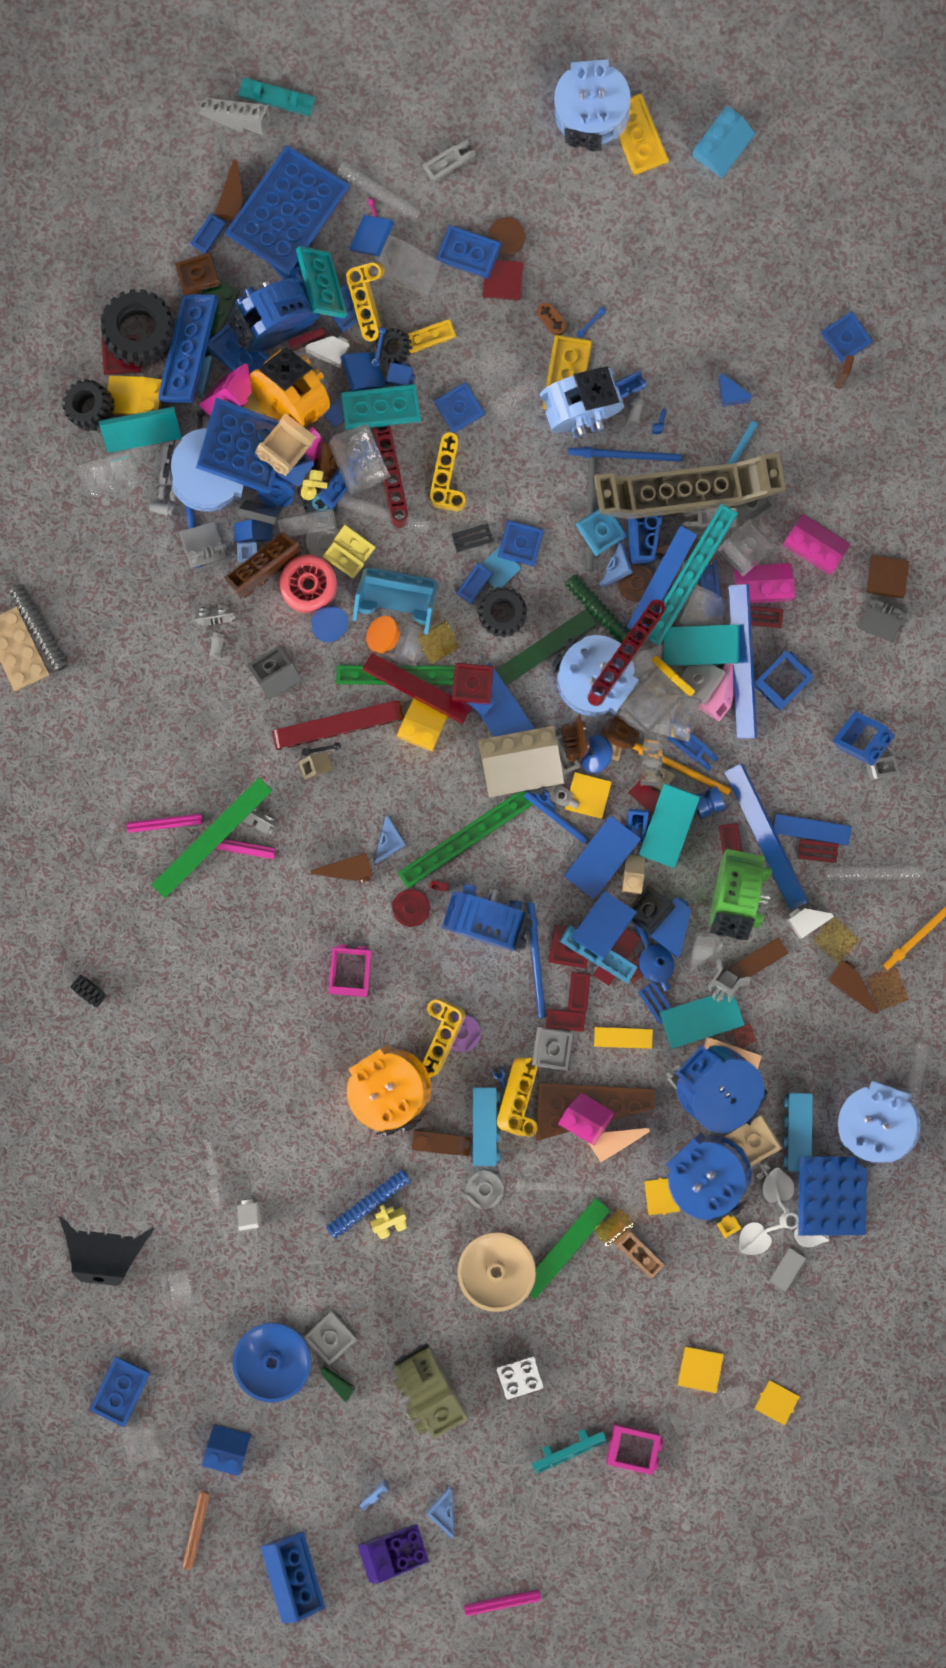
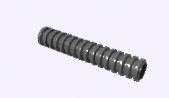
[9,584,69,672]

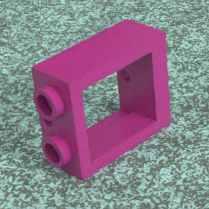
[329,944,372,997]
[606,1423,663,1475]

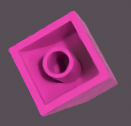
[558,1093,615,1146]

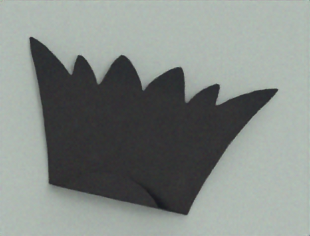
[59,1216,155,1286]

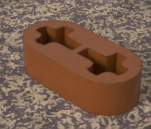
[537,303,566,335]

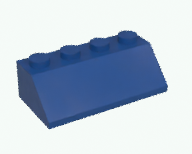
[260,1532,325,1623]

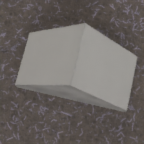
[865,756,899,782]

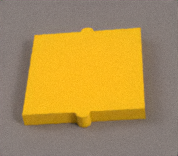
[644,1177,680,1215]
[754,1380,799,1425]

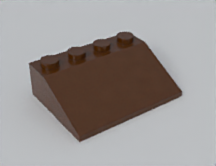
[224,531,301,599]

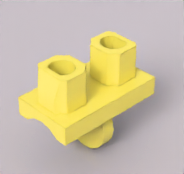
[301,470,328,500]
[370,1205,407,1239]

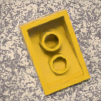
[107,376,163,416]
[397,698,448,753]

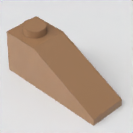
[608,1222,665,1279]

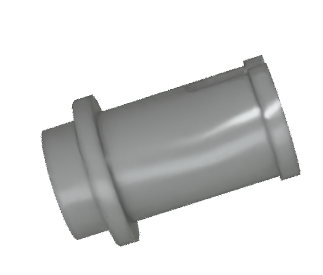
[628,399,644,424]
[149,501,174,517]
[209,633,226,658]

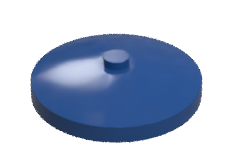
[233,1322,311,1403]

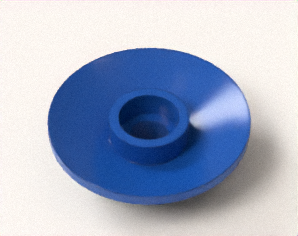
[580,735,613,773]
[639,944,674,983]

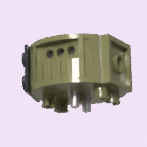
[393,1343,468,1439]

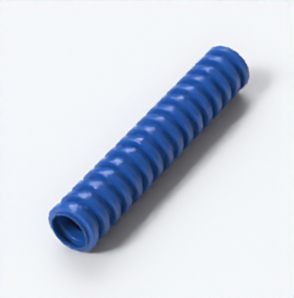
[326,1169,411,1239]

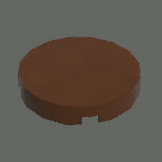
[488,217,525,256]
[618,564,654,602]
[603,717,640,749]

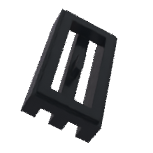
[452,523,494,553]

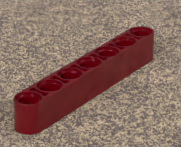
[372,425,408,528]
[587,599,666,706]
[271,700,404,750]

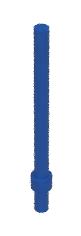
[568,446,682,462]
[527,903,546,1018]

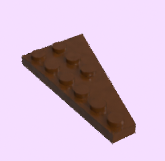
[536,1083,655,1141]

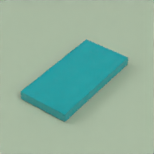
[296,246,348,318]
[340,384,421,431]
[99,407,182,453]
[664,624,740,666]
[639,783,701,868]
[659,989,744,1049]

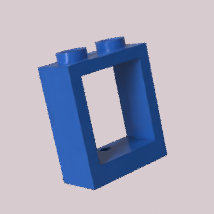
[754,650,814,711]
[833,711,895,766]

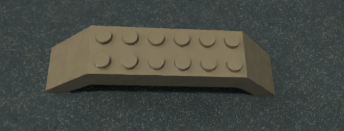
[594,453,786,519]

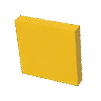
[651,655,695,697]
[565,772,612,819]
[678,1346,724,1393]

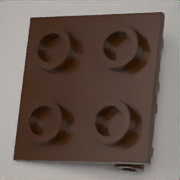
[561,715,590,763]

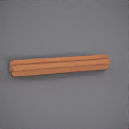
[182,1491,210,1570]

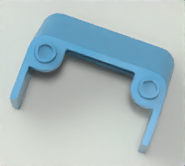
[352,568,438,635]

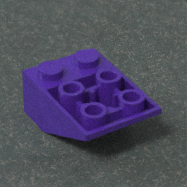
[357,1524,429,1584]

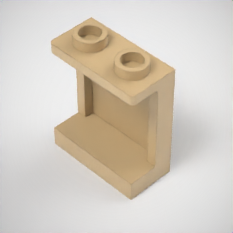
[255,413,316,477]

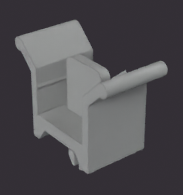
[708,959,750,1003]

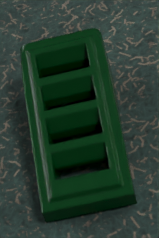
[320,1366,355,1402]

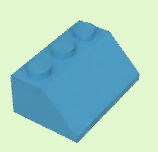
[692,105,755,178]

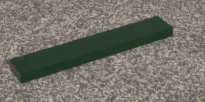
[496,609,596,686]

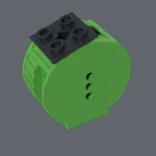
[709,849,772,940]

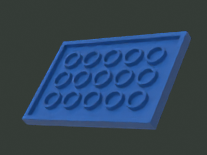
[225,145,350,275]

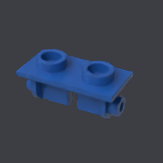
[614,371,647,398]

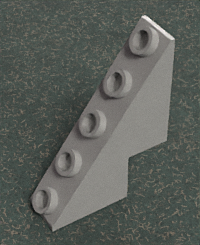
[198,97,270,136]

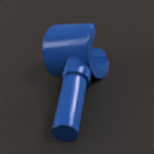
[652,409,667,434]
[535,787,556,810]
[492,1066,507,1092]

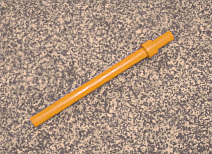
[632,743,731,795]
[882,906,946,971]

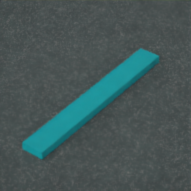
[648,503,738,646]

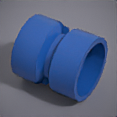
[696,786,726,819]

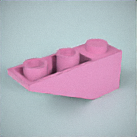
[696,664,734,721]

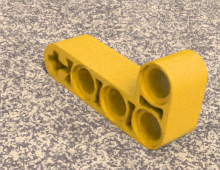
[346,262,385,341]
[430,432,466,511]
[423,998,465,1078]
[497,1057,538,1137]

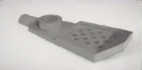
[529,784,580,809]

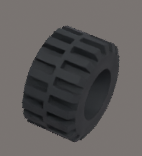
[62,379,115,432]
[479,587,527,638]

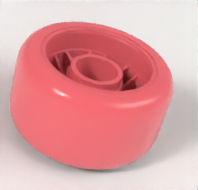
[279,554,337,614]

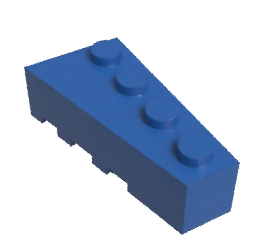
[628,515,662,564]

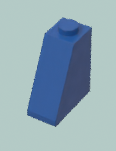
[647,897,691,958]

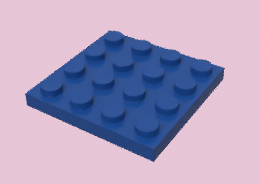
[196,398,279,494]
[798,1156,867,1236]

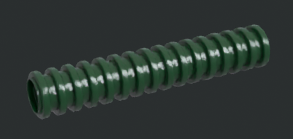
[565,574,638,643]

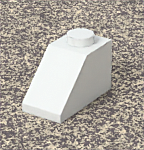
[306,336,350,368]
[787,908,834,939]
[237,1199,261,1231]

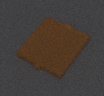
[867,968,909,1011]

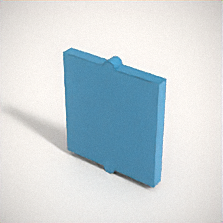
[481,546,522,589]

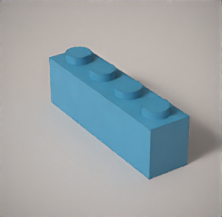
[473,1087,500,1166]
[783,1093,813,1172]

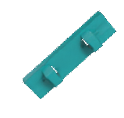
[238,77,315,116]
[531,1429,607,1474]

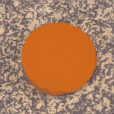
[366,615,400,654]

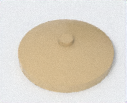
[458,1232,536,1312]

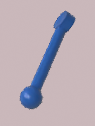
[576,307,606,338]
[372,327,386,367]

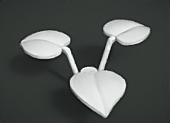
[739,1168,829,1255]

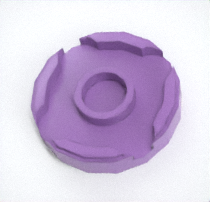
[443,1014,481,1052]

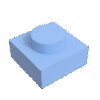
[237,541,257,563]

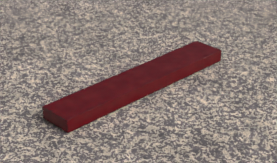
[362,653,472,725]

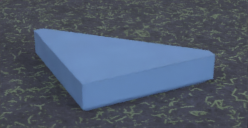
[599,542,633,588]
[375,815,406,864]
[359,1479,389,1510]
[425,1487,454,1539]

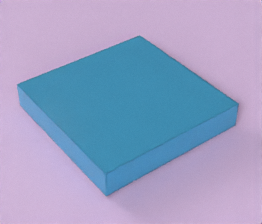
[575,509,627,556]

